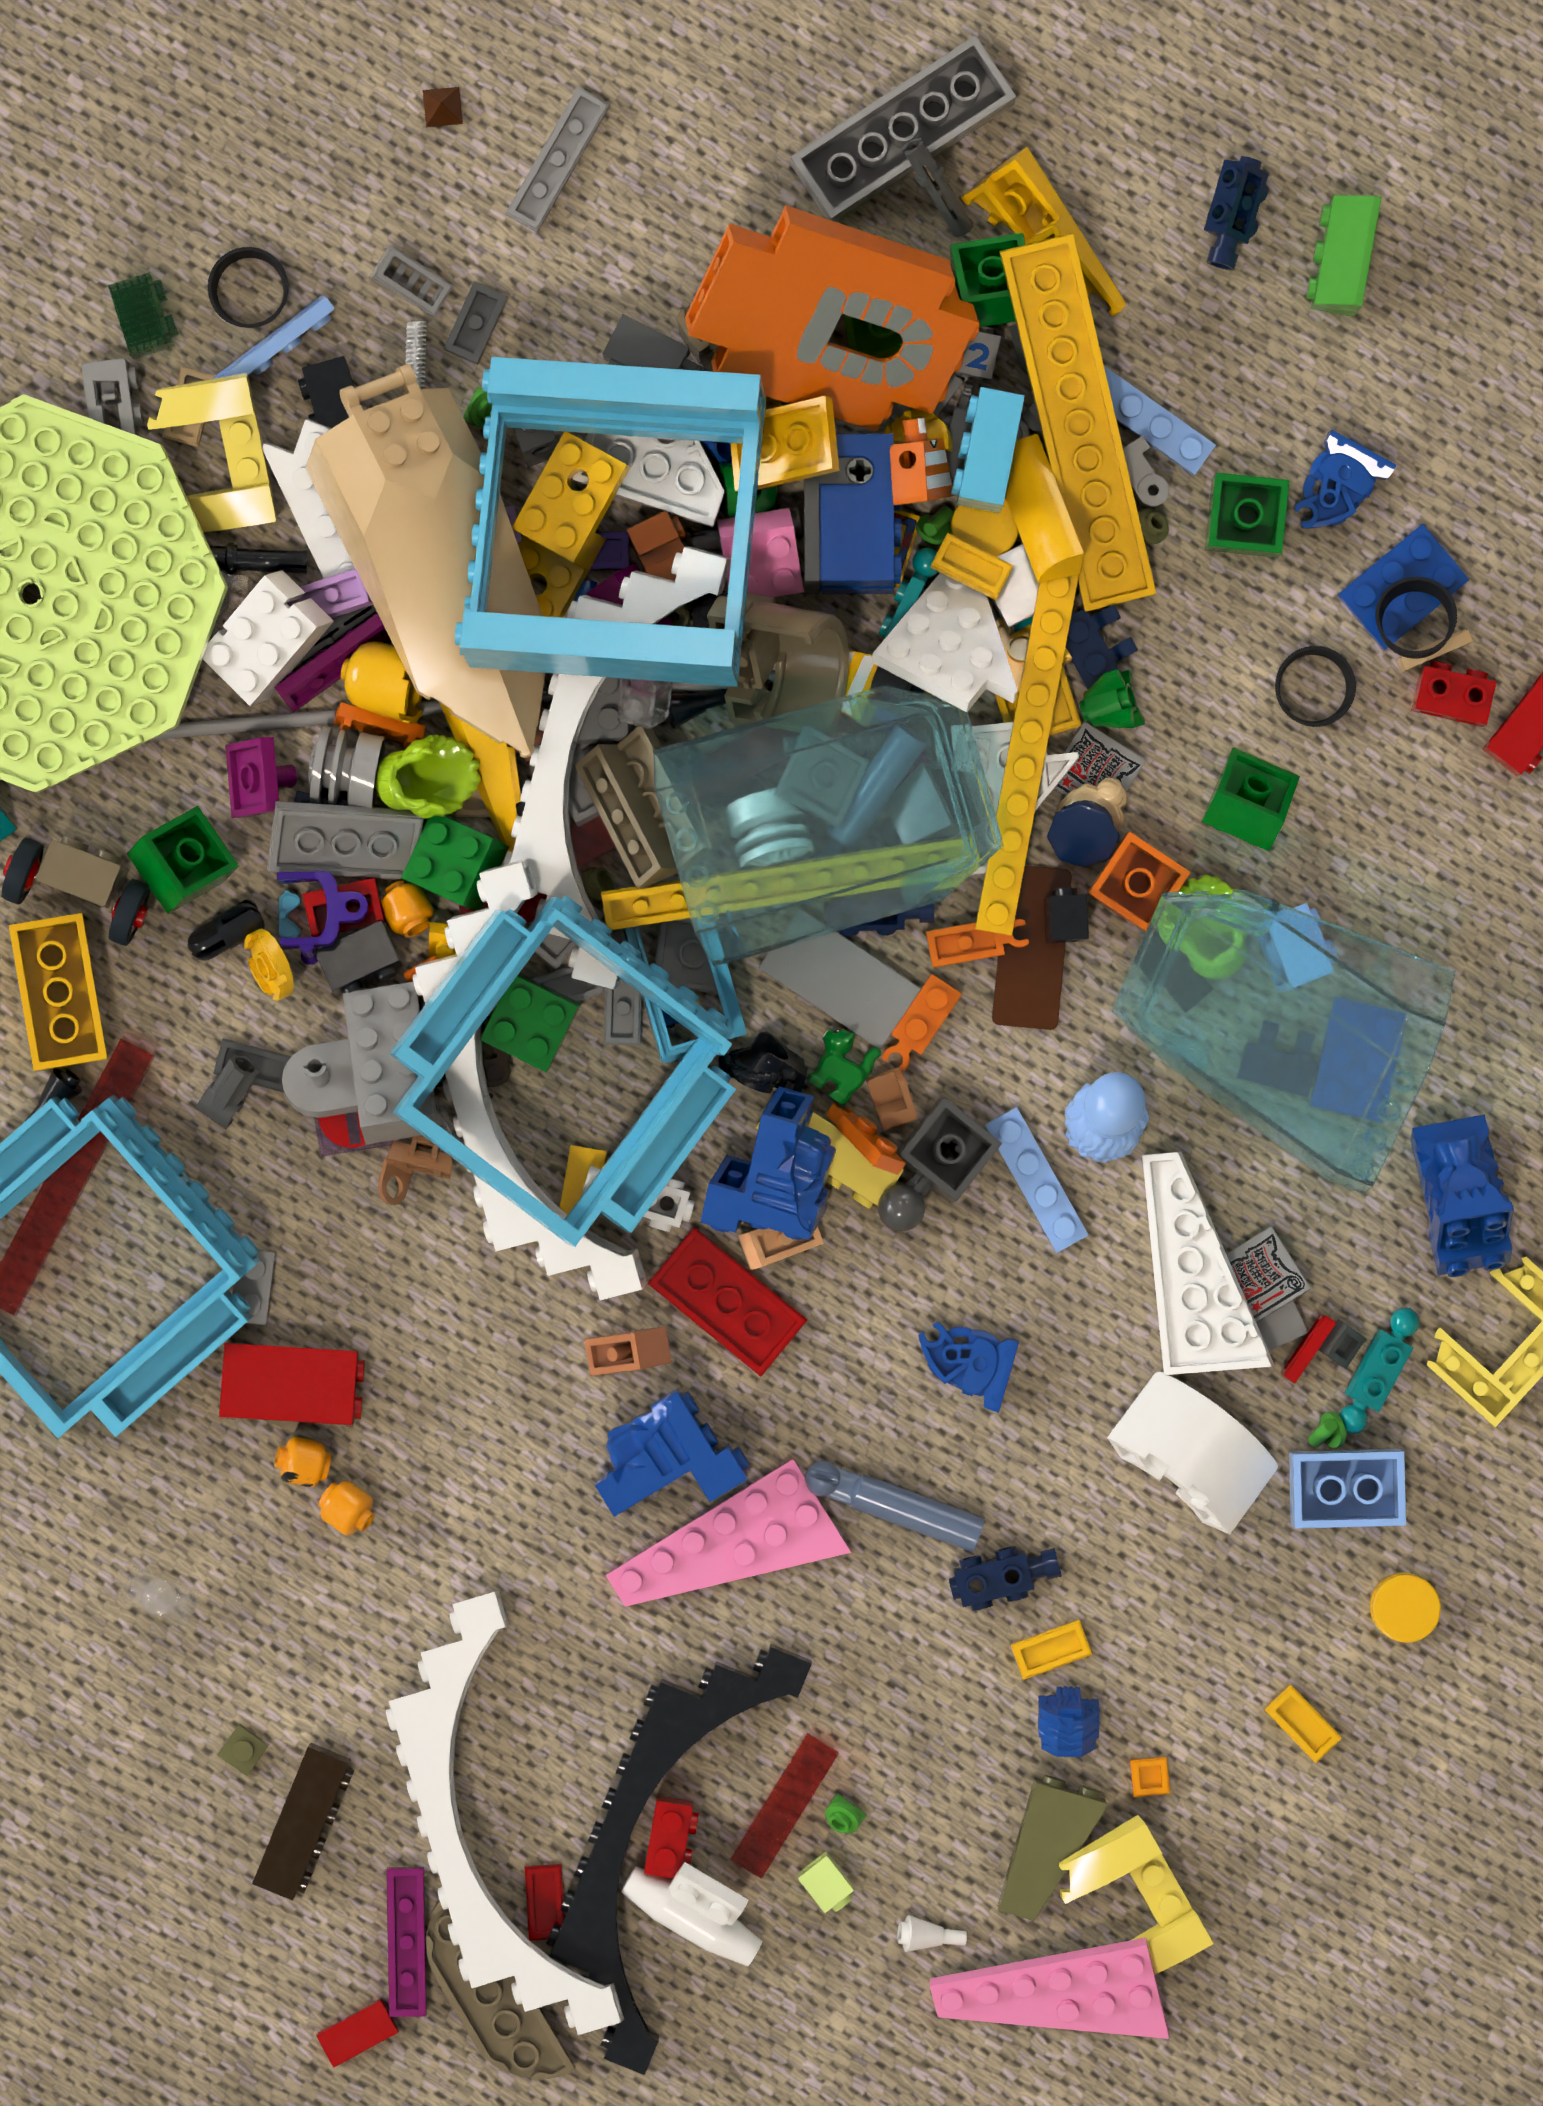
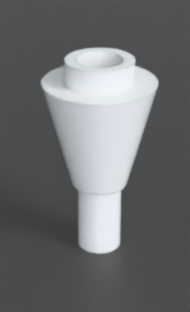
[897,1915,967,1952]

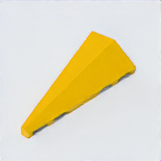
[961,147,1127,316]
[439,702,521,854]

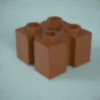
[626,510,687,581]

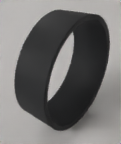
[208,247,289,328]
[1375,577,1457,659]
[1275,646,1356,727]

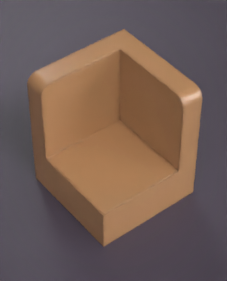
[866,1067,918,1131]

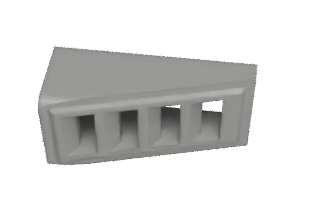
[369,246,453,317]

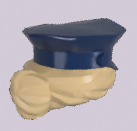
[1047,778,1127,867]

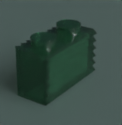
[108,272,179,360]

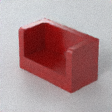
[302,878,386,937]

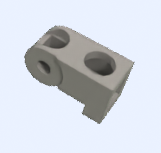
[1123,435,1169,509]

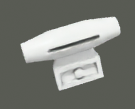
[621,1862,763,1967]

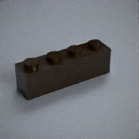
[252,1743,354,1901]

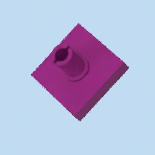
[225,737,297,818]

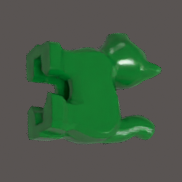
[808,1028,881,1106]

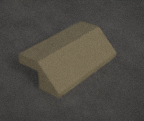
[575,724,714,889]

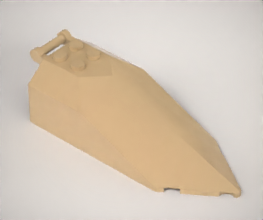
[306,364,545,758]

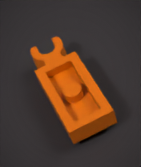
[926,919,1029,968]
[882,974,962,1072]
[826,1102,906,1175]

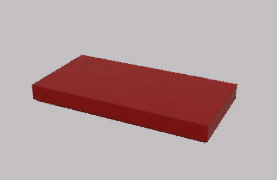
[647,1227,807,1377]

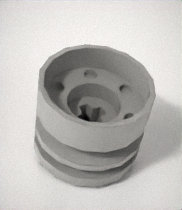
[308,726,386,808]

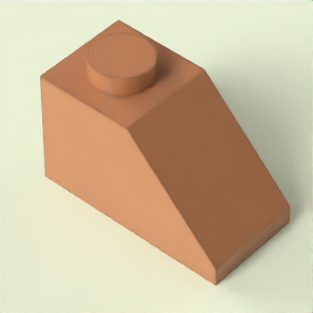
[584,1326,672,1376]

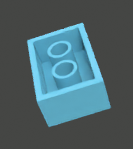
[951,387,1025,513]

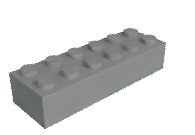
[790,35,1016,222]

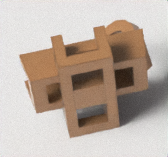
[378,1136,452,1205]

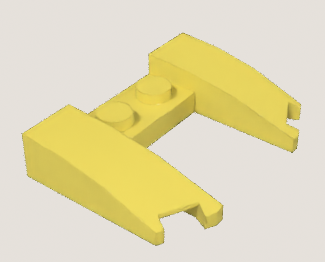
[147,372,277,532]
[1427,1257,1543,1428]
[1059,1815,1214,1974]

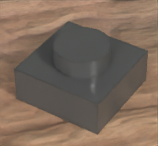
[1318,1319,1366,1369]

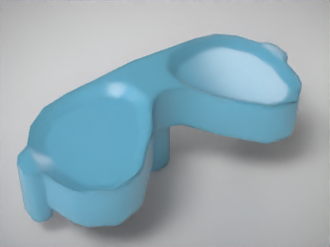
[279,890,301,938]

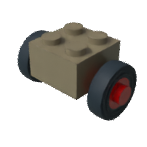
[1,835,150,946]

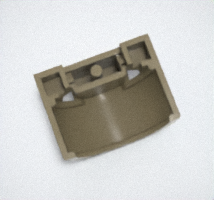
[707,593,849,739]

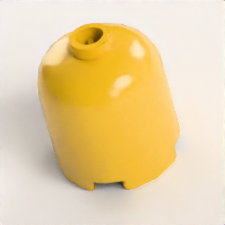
[341,641,424,724]

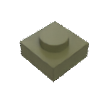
[217,1724,269,1776]

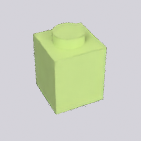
[797,1851,854,1913]

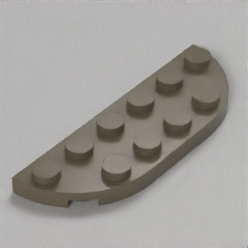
[426,1900,576,2080]

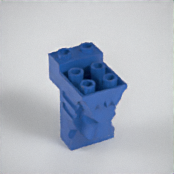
[700,1086,836,1240]
[1411,1114,1514,1277]
[595,1388,750,1517]

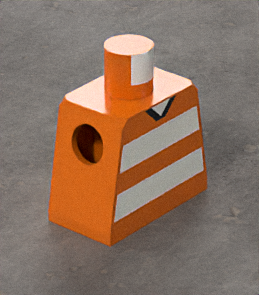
[890,418,954,505]

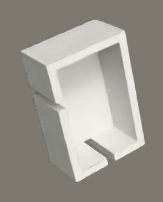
[203,570,334,706]

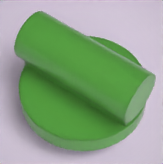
[463,387,492,428]
[916,506,953,545]
[1308,1411,1347,1448]
[825,1793,867,1833]

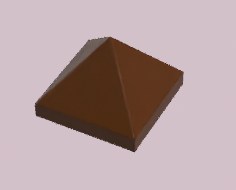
[423,87,463,128]

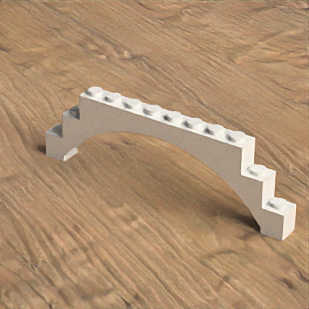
[503,546,731,990]
[413,858,647,1300]
[386,1591,624,2035]

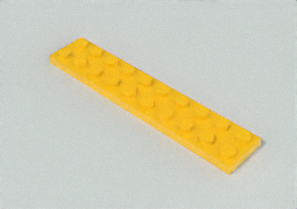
[999,233,1156,612]

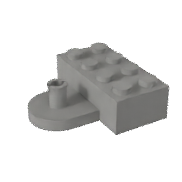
[282,982,438,1145]

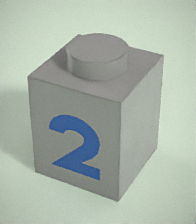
[955,326,1001,384]

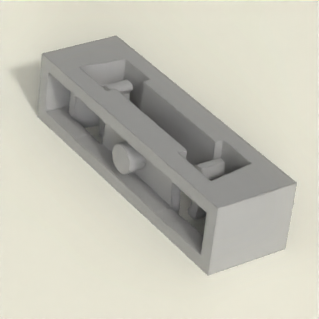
[81,358,144,436]

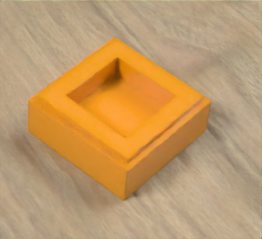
[1130,1756,1170,1797]

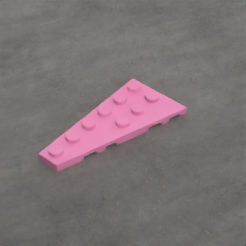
[605,1458,851,1607]
[930,1938,1169,2039]

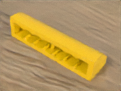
[1005,434,1084,583]

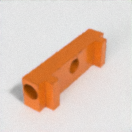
[333,702,426,750]

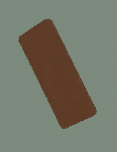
[992,865,1072,1030]

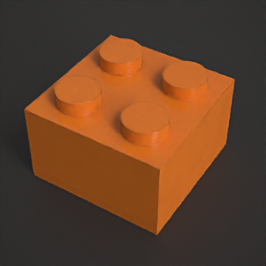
[1086,831,1191,934]

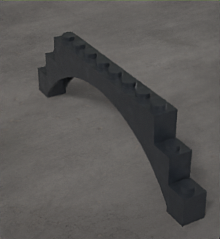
[546,1644,812,2075]

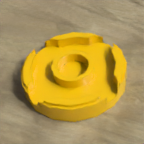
[244,928,294,1001]

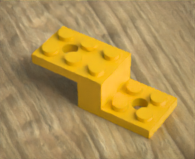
[512,431,631,618]

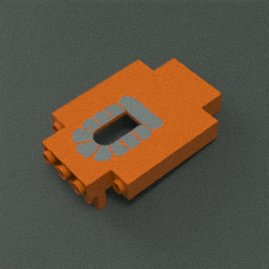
[685,205,980,432]

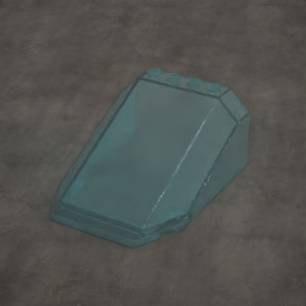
[653,685,1004,966]
[1112,890,1456,1194]

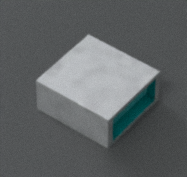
[990,544,1039,635]

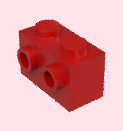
[1411,661,1497,727]
[644,1795,699,1879]

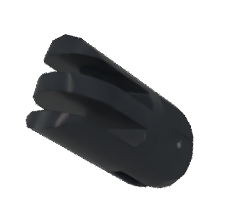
[187,899,265,961]

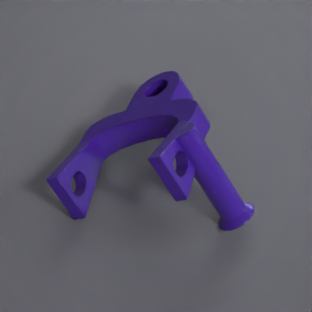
[277,871,369,965]

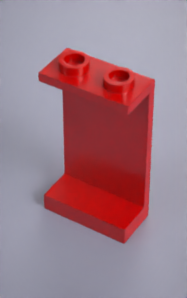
[219,1343,365,1427]

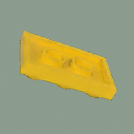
[730,396,840,492]

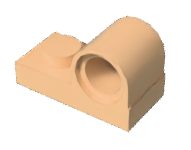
[738,1226,824,1270]

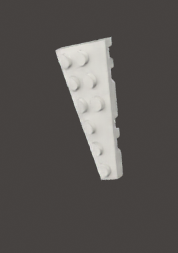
[1142,1152,1275,1375]

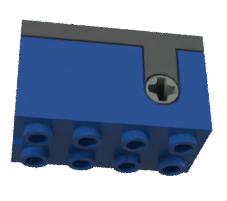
[804,434,901,594]

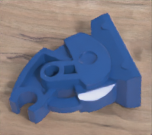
[1293,430,1396,529]
[918,1321,1019,1413]

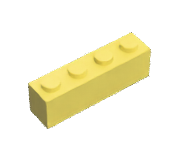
[756,1112,904,1209]

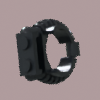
[718,1032,809,1093]

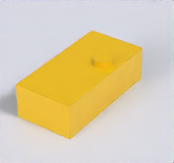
[9,913,107,1072]

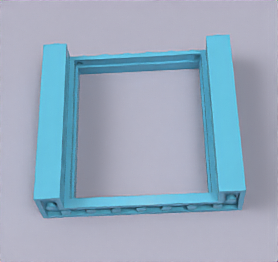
[455,357,766,687]

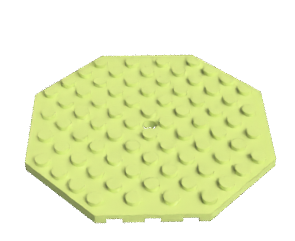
[0,394,228,793]

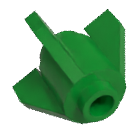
[1079,669,1145,729]

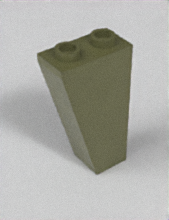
[997,1775,1107,1921]

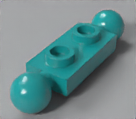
[870,548,938,655]
[1339,1307,1420,1434]

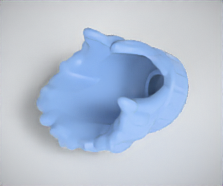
[1064,1072,1149,1163]

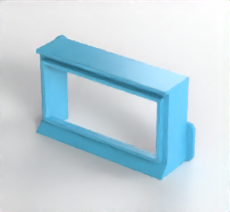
[623,914,747,1063]

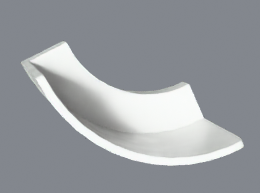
[1107,1371,1278,1534]

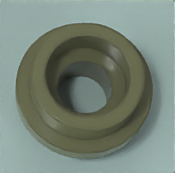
[1138,508,1169,544]
[582,867,614,903]

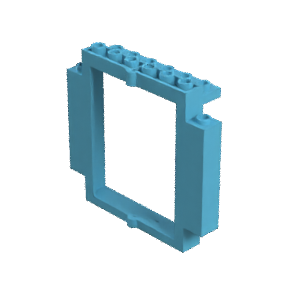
[389,896,736,1247]
[0,1095,261,1438]

